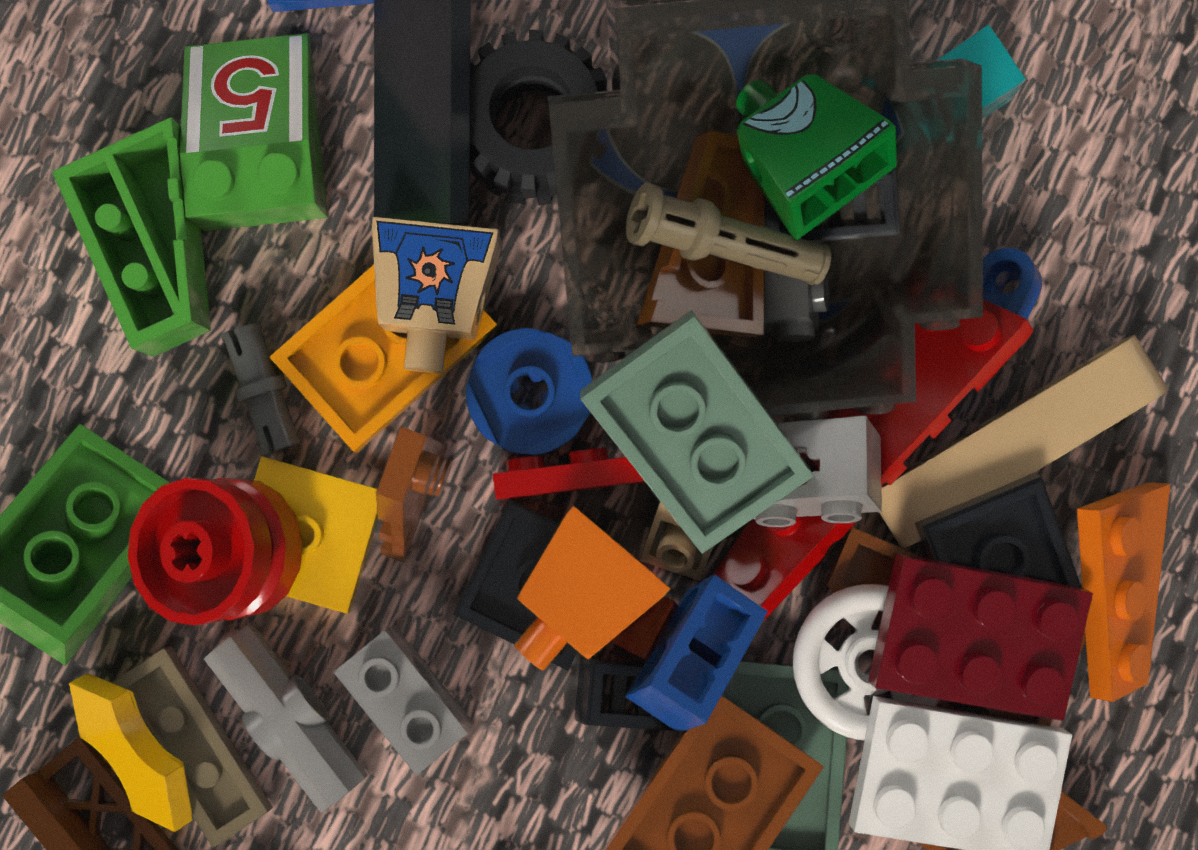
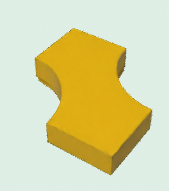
[69,673,192,832]

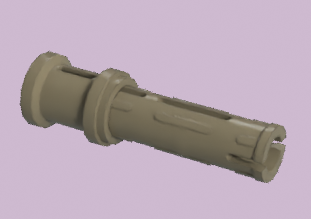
[626,182,831,285]

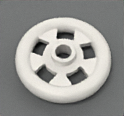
[793,584,940,741]

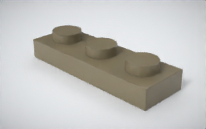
[111,646,273,848]

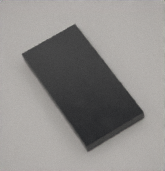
[374,0,471,224]

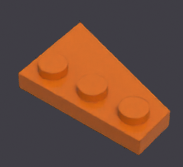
[1077,482,1171,702]

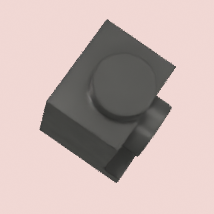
[764,239,831,342]

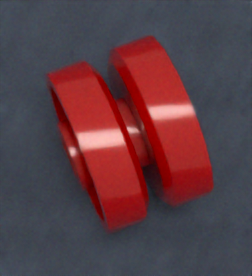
[128,478,303,626]

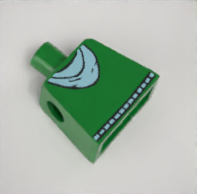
[736,75,897,240]

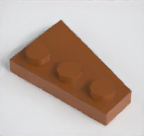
[376,426,452,563]

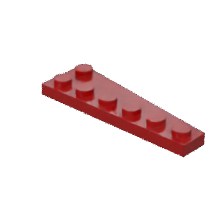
[713,272,1034,620]

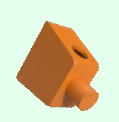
[514,506,671,671]

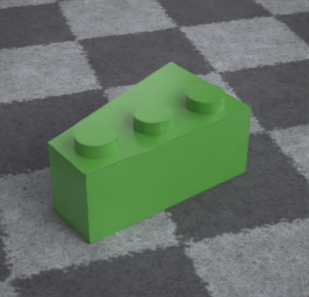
[52,117,211,357]

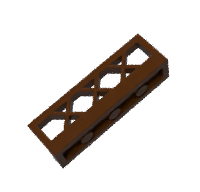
[2,737,178,850]

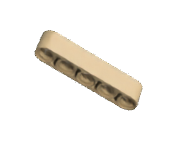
[879,335,1168,549]

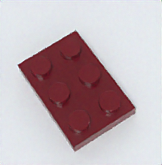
[868,553,1093,721]

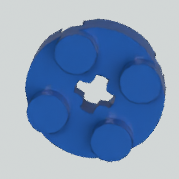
[466,328,592,456]

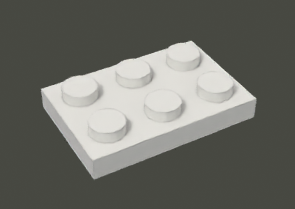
[849,696,1072,850]

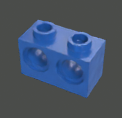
[625,575,768,733]

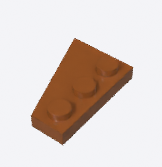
[637,131,765,338]

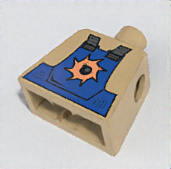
[372,217,502,373]

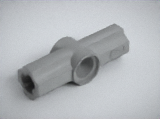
[204,623,368,813]

